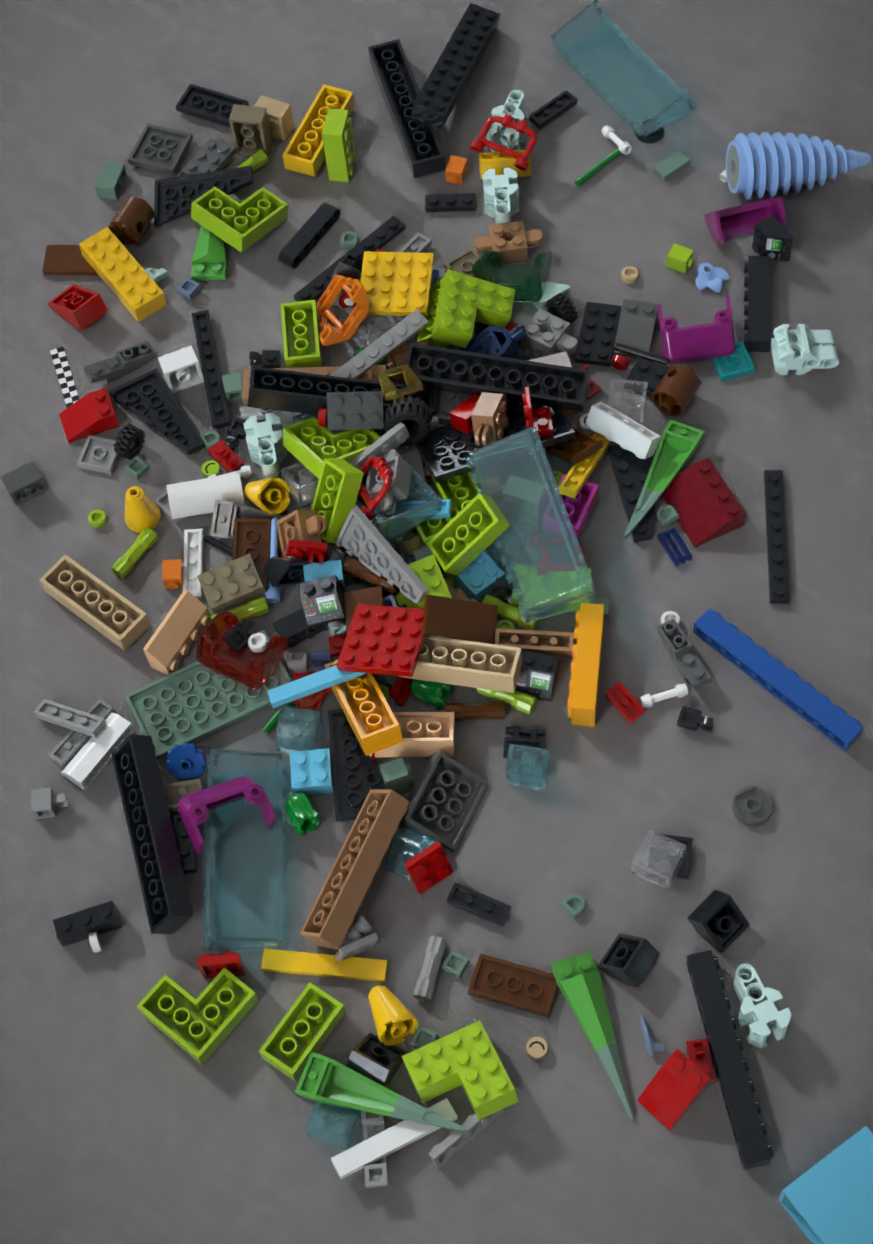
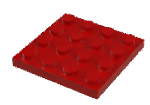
[336,604,426,677]

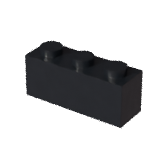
[53,900,122,947]

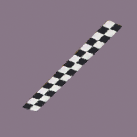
[50,347,79,408]

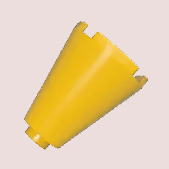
[244,477,291,514]
[124,486,161,533]
[368,985,419,1046]

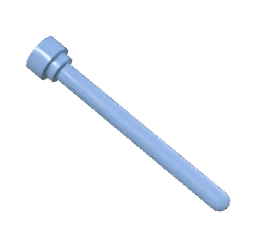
[265,518,280,604]

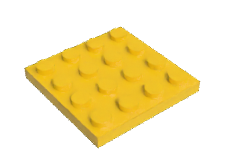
[361,251,434,316]

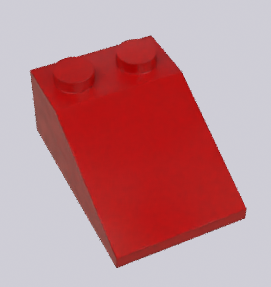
[47,284,108,330]
[59,387,120,443]
[637,1049,713,1130]

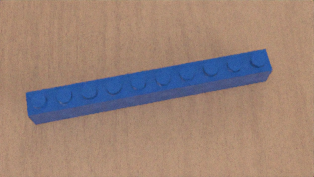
[693,608,863,751]

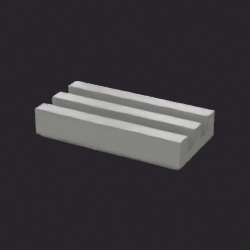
[335,933,378,962]

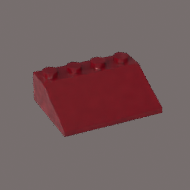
[661,458,746,548]

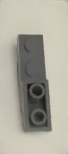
[84,341,156,384]
[657,619,712,690]

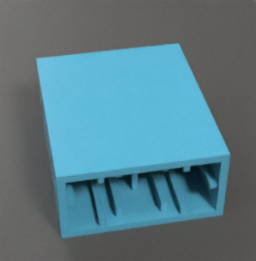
[778,1126,873,1244]

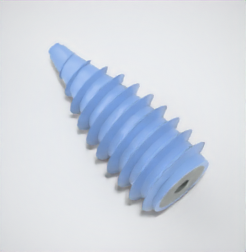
[726,132,871,200]

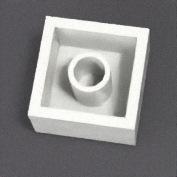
[158,346,204,394]

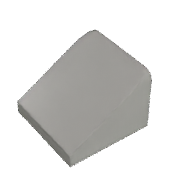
[287,652,309,675]

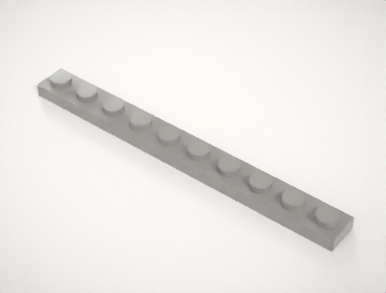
[277,309,429,428]

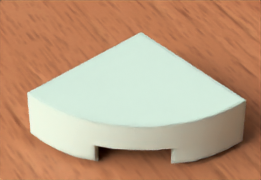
[145,268,169,283]
[328,621,347,636]

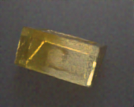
[378,364,424,401]

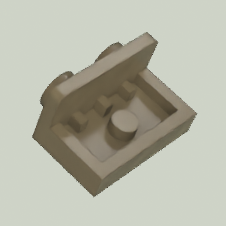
[163,778,203,813]

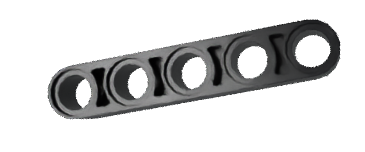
[278,202,341,269]

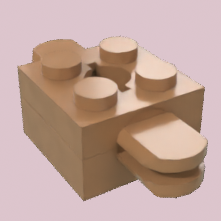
[474,221,542,265]
[471,392,509,446]
[276,509,327,556]

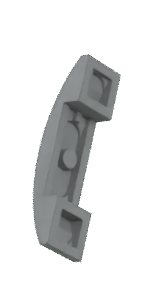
[361,1111,388,1188]

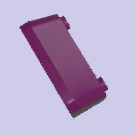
[704,197,787,244]
[658,294,736,364]
[178,776,276,856]

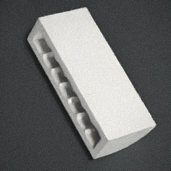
[166,473,245,519]
[61,713,135,791]

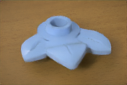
[695,263,729,293]

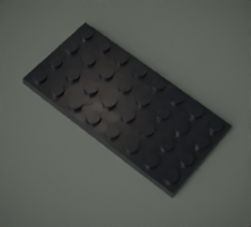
[415,402,576,483]

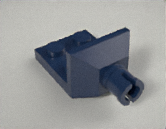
[459,323,528,359]

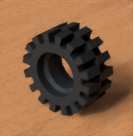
[546,293,578,324]
[114,424,145,459]

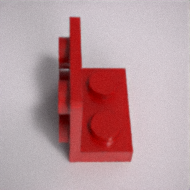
[522,387,554,438]

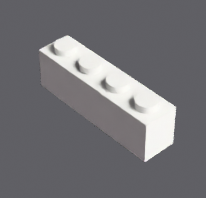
[585,402,661,460]

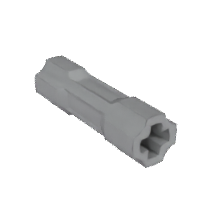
[413,936,447,1002]

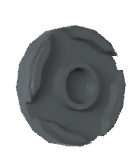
[732,786,774,827]

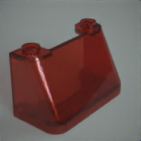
[196,609,289,690]

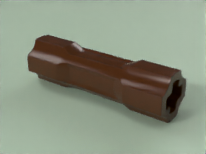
[342,557,398,593]
[445,701,505,721]

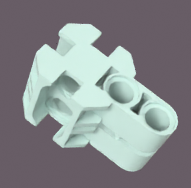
[487,90,526,152]
[483,168,519,224]
[770,324,839,375]
[244,413,287,479]
[733,964,792,1049]

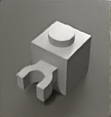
[31,786,69,819]

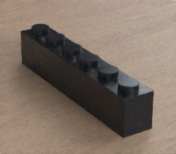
[744,256,770,352]

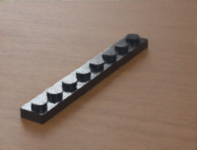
[294,216,405,302]
[191,310,231,429]
[763,470,790,604]

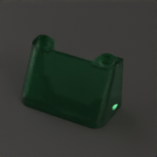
[472,250,552,302]

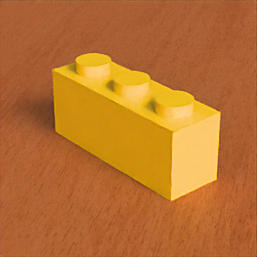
[479,149,531,179]

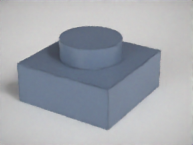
[176,277,201,300]

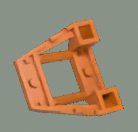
[317,274,369,346]

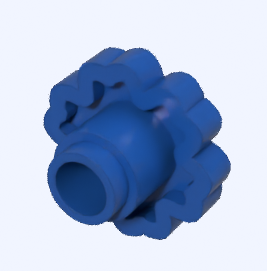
[166,742,207,781]

